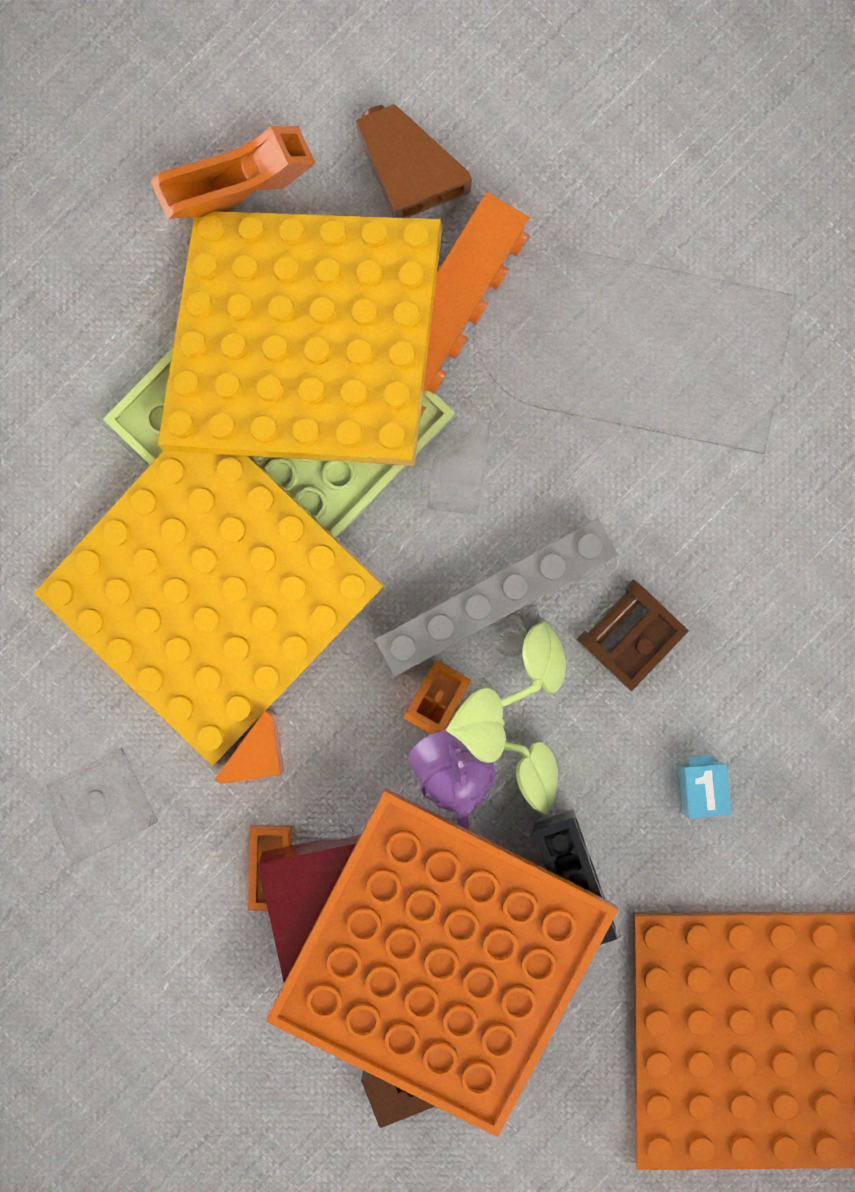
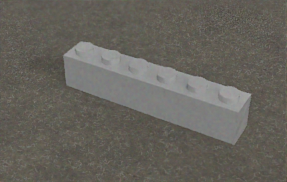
[374,518,618,677]

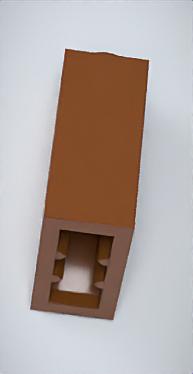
[356,104,472,218]

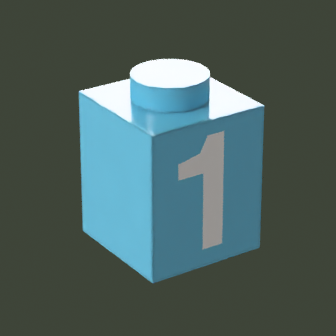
[677,754,732,819]

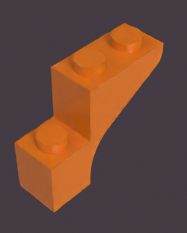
[150,126,316,219]

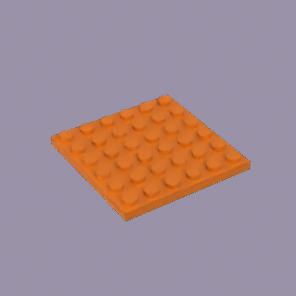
[266,788,619,1137]
[633,912,855,1170]

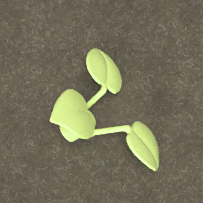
[446,620,566,815]

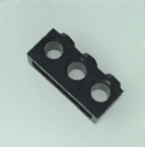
[533,809,617,945]

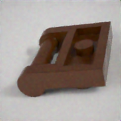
[576,580,689,691]

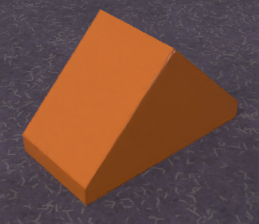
[403,660,471,734]
[215,709,284,784]

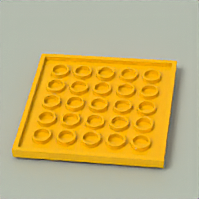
[158,211,442,466]
[34,451,385,766]

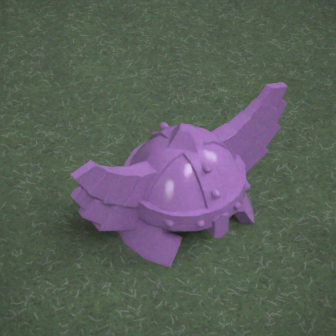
[408,730,496,830]

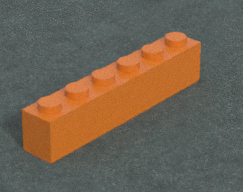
[420,192,530,418]

